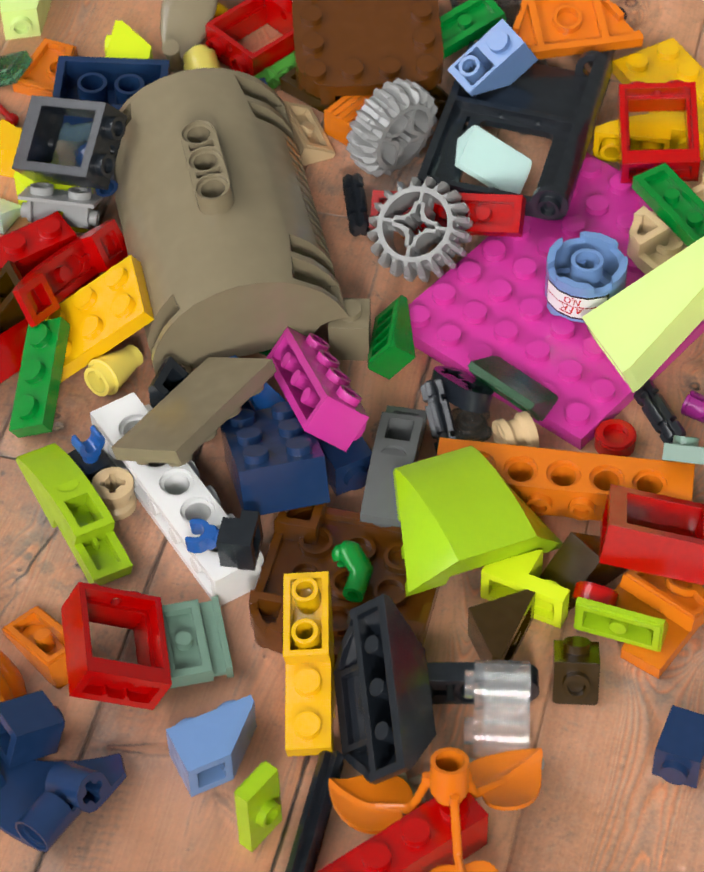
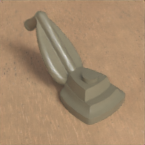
[160,0,218,73]

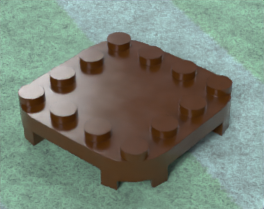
[292,0,444,106]
[249,503,440,664]

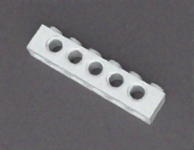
[90,392,264,606]

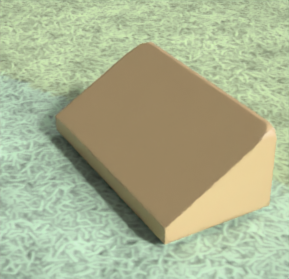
[283,101,336,166]

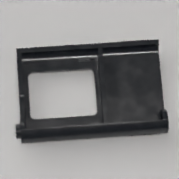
[417,41,613,221]

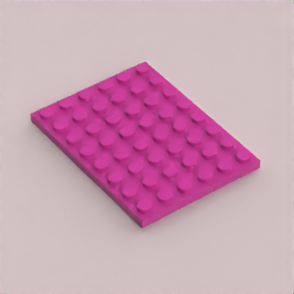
[408,153,704,450]

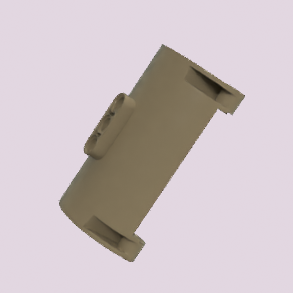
[110,68,348,375]

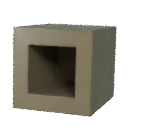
[328,298,371,361]

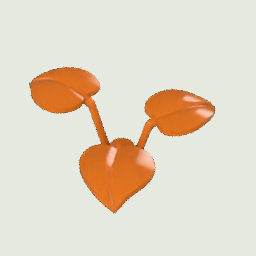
[328,747,543,872]

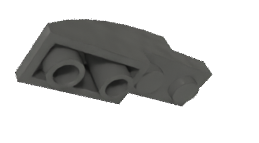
[359,405,428,527]

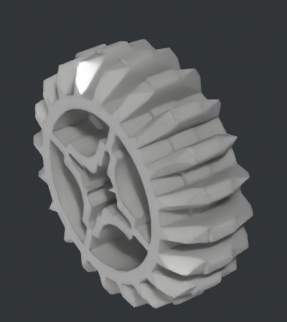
[346,78,438,178]
[367,176,473,282]

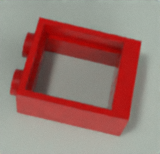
[205,0,295,77]
[617,80,700,183]
[599,484,704,585]
[61,582,172,710]

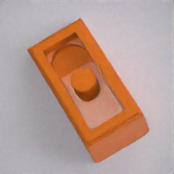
[2,605,68,689]

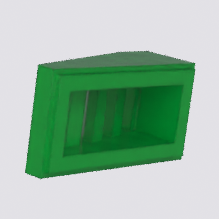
[367,295,416,379]

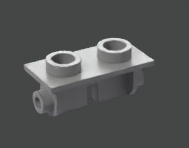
[18,182,103,229]

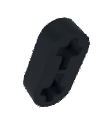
[431,366,494,414]

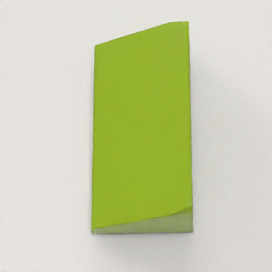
[574,597,668,652]

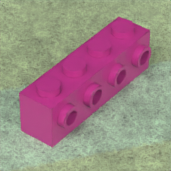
[266,327,369,452]

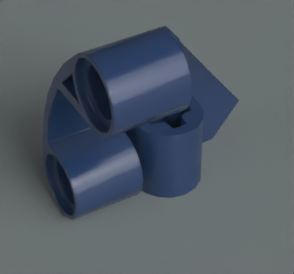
[0,753,127,852]

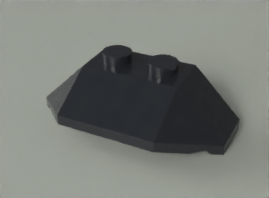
[333,594,436,784]

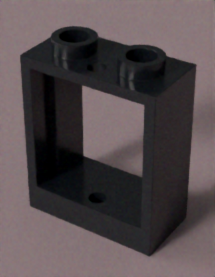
[12,95,128,190]

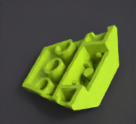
[393,446,563,597]

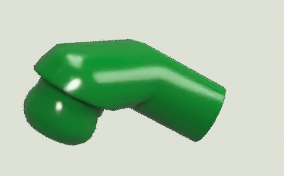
[331,540,373,603]

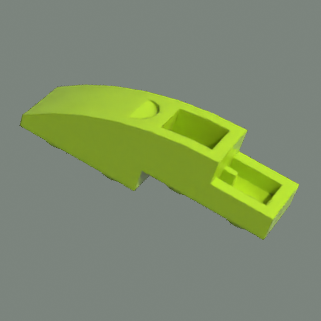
[16,443,133,586]

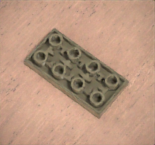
[111,357,276,467]

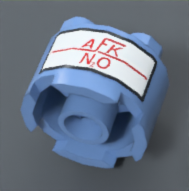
[545,231,628,323]

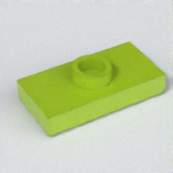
[234,761,282,852]

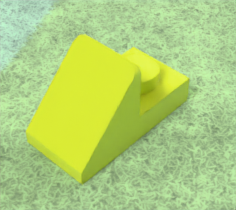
[480,549,570,629]

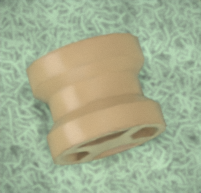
[492,411,539,448]
[91,467,137,521]

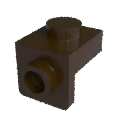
[553,636,600,705]

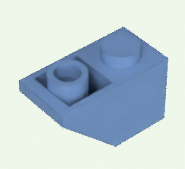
[447,19,538,96]
[166,695,257,797]

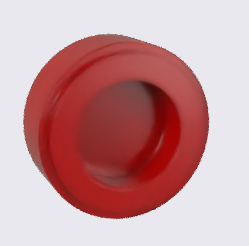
[594,419,637,457]
[572,581,619,606]

